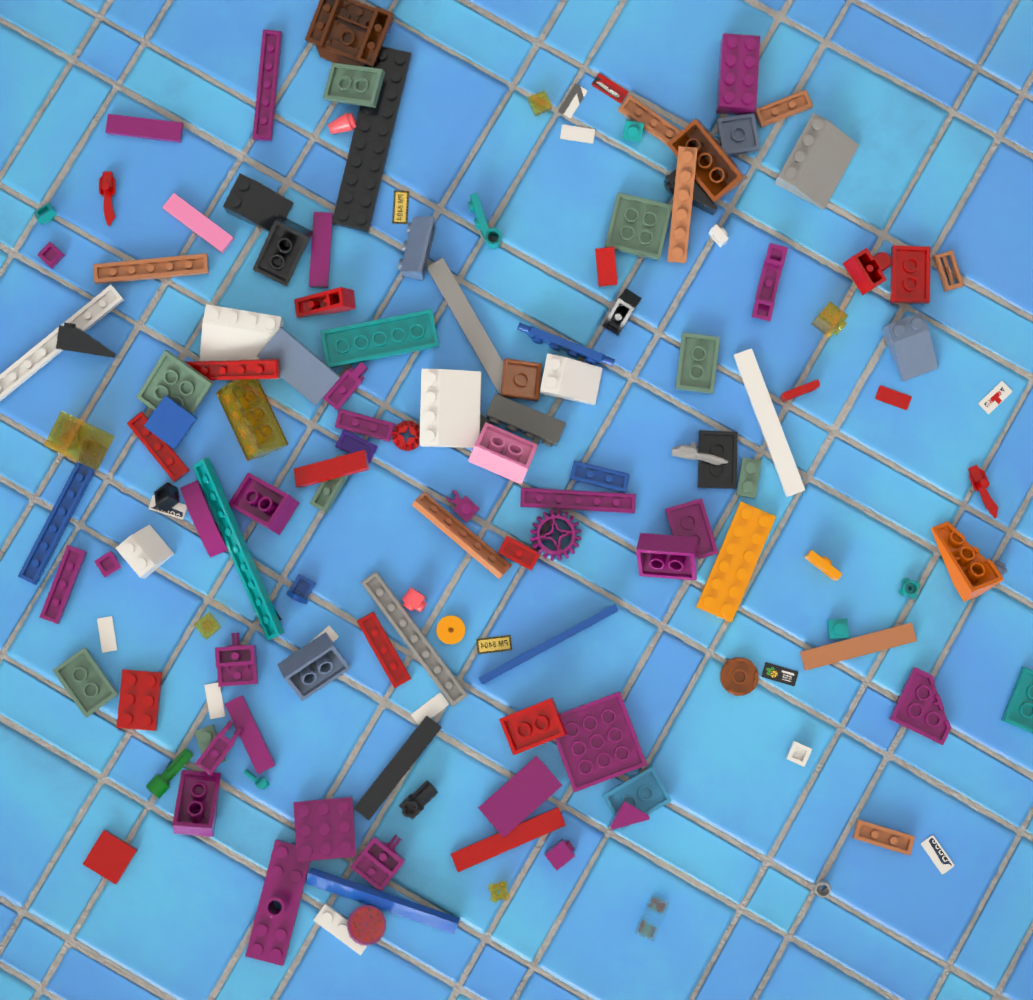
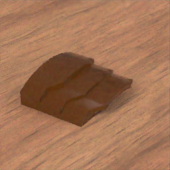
[305,0,396,67]

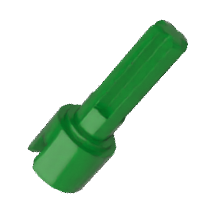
[146,748,193,799]

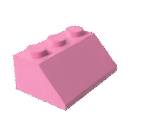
[468,422,538,484]

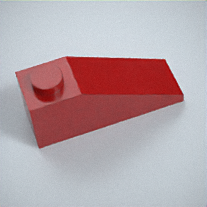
[294,287,356,318]

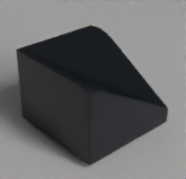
[154,482,180,511]

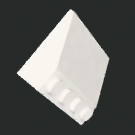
[199,304,284,361]
[420,369,481,448]

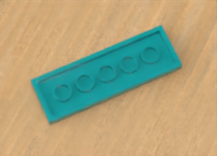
[320,309,439,368]

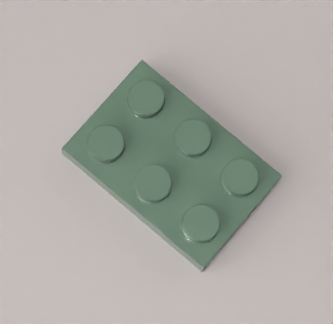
[323,63,385,108]
[675,332,720,394]
[53,647,119,718]

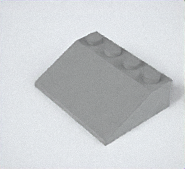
[774,113,859,210]

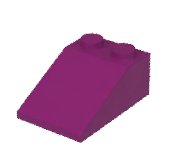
[229,473,300,536]
[172,770,221,837]

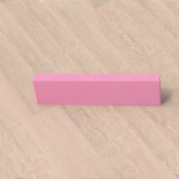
[162,193,234,253]

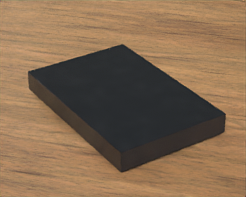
[697,430,738,489]

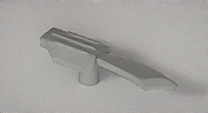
[672,442,728,465]

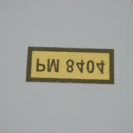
[392,190,409,224]
[476,635,512,654]

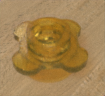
[488,881,509,903]

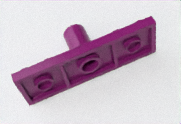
[245,839,311,966]

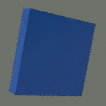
[144,395,198,449]

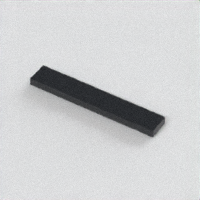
[354,716,442,820]

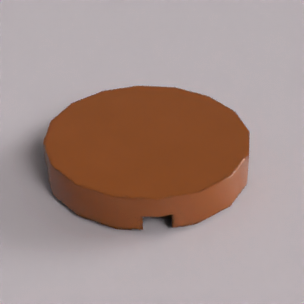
[720,657,759,696]

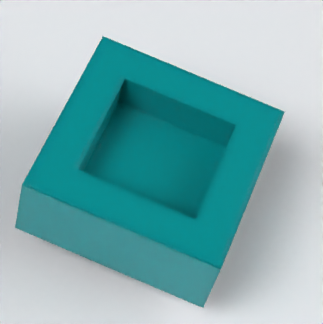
[622,119,644,142]
[34,202,57,225]
[827,618,849,639]

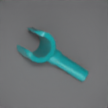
[243,769,270,789]

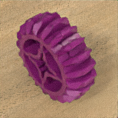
[530,509,582,561]

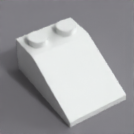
[540,354,602,405]

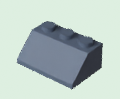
[398,216,436,281]
[277,632,351,701]

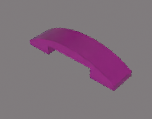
[752,243,788,322]
[180,480,228,558]

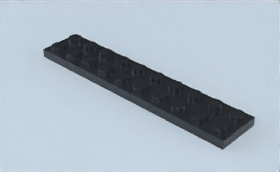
[332,46,412,233]

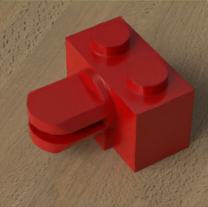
[843,248,891,295]

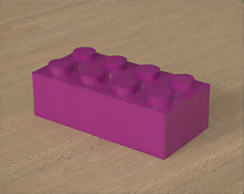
[716,33,761,115]

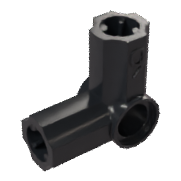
[399,780,438,820]

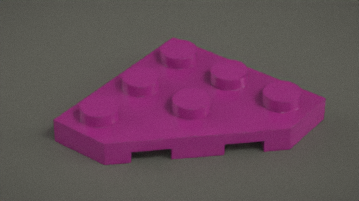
[889,667,951,745]

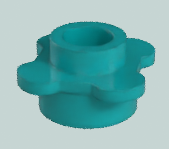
[899,578,920,599]

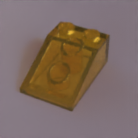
[44,411,115,471]

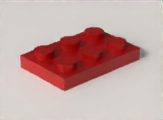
[890,245,930,304]
[116,669,163,731]
[499,697,567,755]

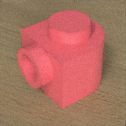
[402,587,427,612]

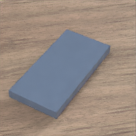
[257,327,341,406]

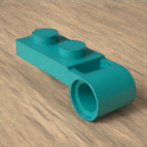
[468,193,502,249]

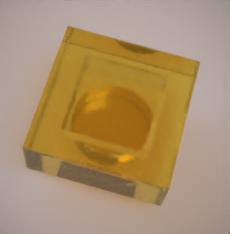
[528,90,552,116]
[194,612,222,640]

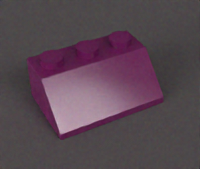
[636,533,699,581]

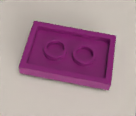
[665,498,719,559]

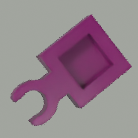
[446,490,480,523]

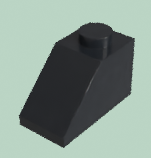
[602,288,642,335]

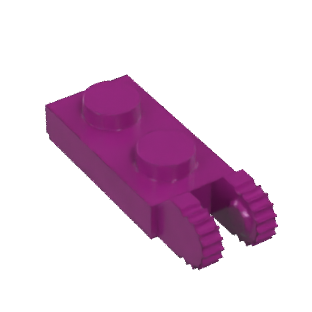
[195,720,243,776]

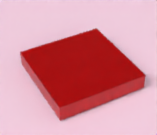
[83,830,138,885]

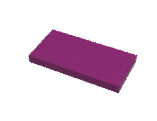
[478,756,563,838]

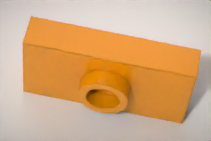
[804,550,842,581]

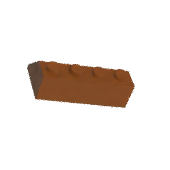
[667,118,747,202]

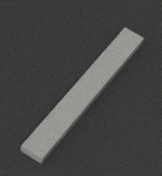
[427,258,503,395]
[361,571,468,707]

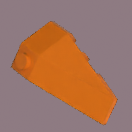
[931,521,1004,602]

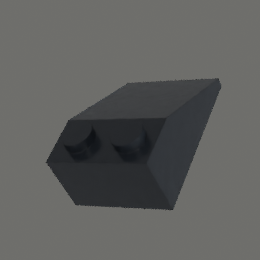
[223,173,294,232]
[252,215,313,287]

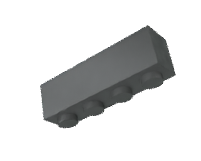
[486,394,566,447]

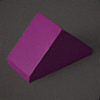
[610,800,650,830]

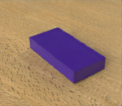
[335,430,378,464]

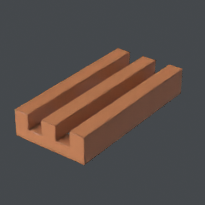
[933,250,964,292]

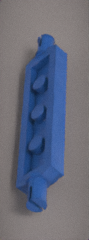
[517,323,615,367]

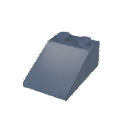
[881,312,938,382]

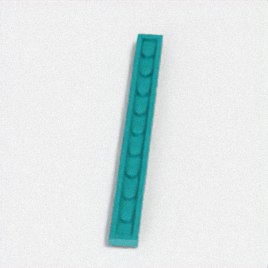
[192,457,285,641]

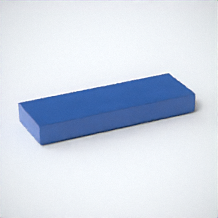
[569,460,630,493]

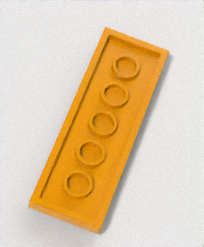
[696,502,776,622]

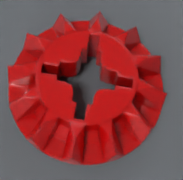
[392,421,420,451]

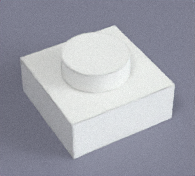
[709,224,729,248]
[785,741,812,767]

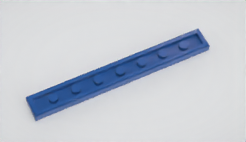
[18,439,107,585]
[479,604,618,684]
[306,868,460,934]

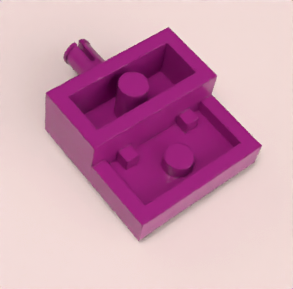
[215,633,258,687]
[350,834,405,891]

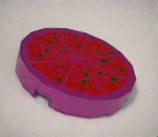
[347,905,386,946]

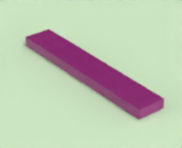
[252,30,282,141]
[520,487,636,514]

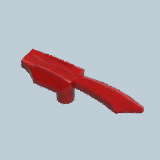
[99,171,116,226]
[968,465,999,518]

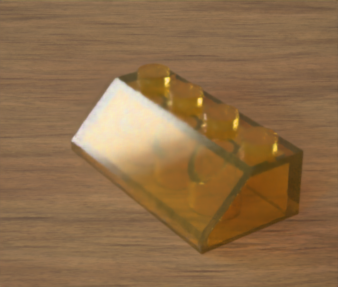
[216,379,288,461]

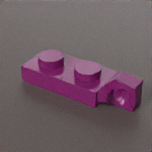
[323,362,368,411]

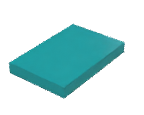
[1001,667,1033,734]

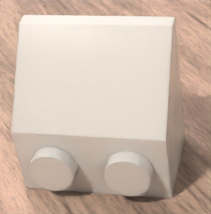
[116,525,175,579]

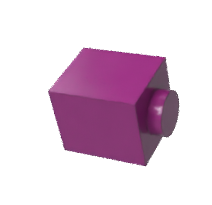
[544,838,575,871]

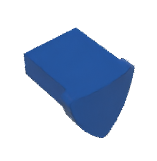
[286,574,316,604]

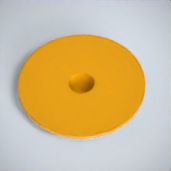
[436,615,465,644]

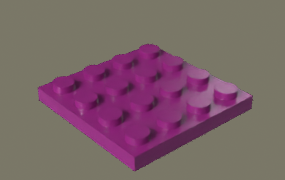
[555,691,647,792]

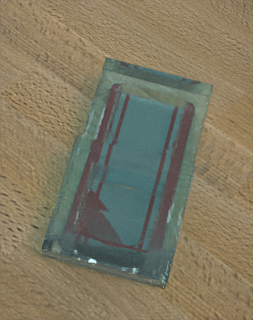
[635,895,670,941]

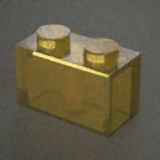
[812,302,848,338]

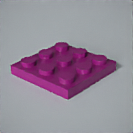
[293,797,356,862]

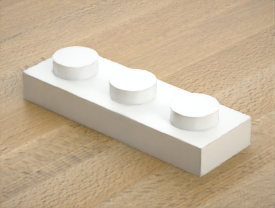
[314,903,367,955]

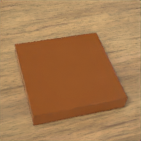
[500,358,542,401]

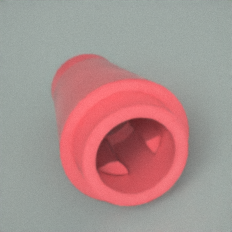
[328,112,357,134]

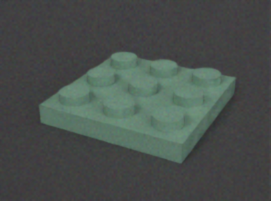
[605,192,672,261]
[136,350,214,415]

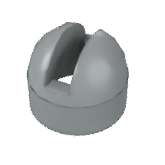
[815,880,831,898]

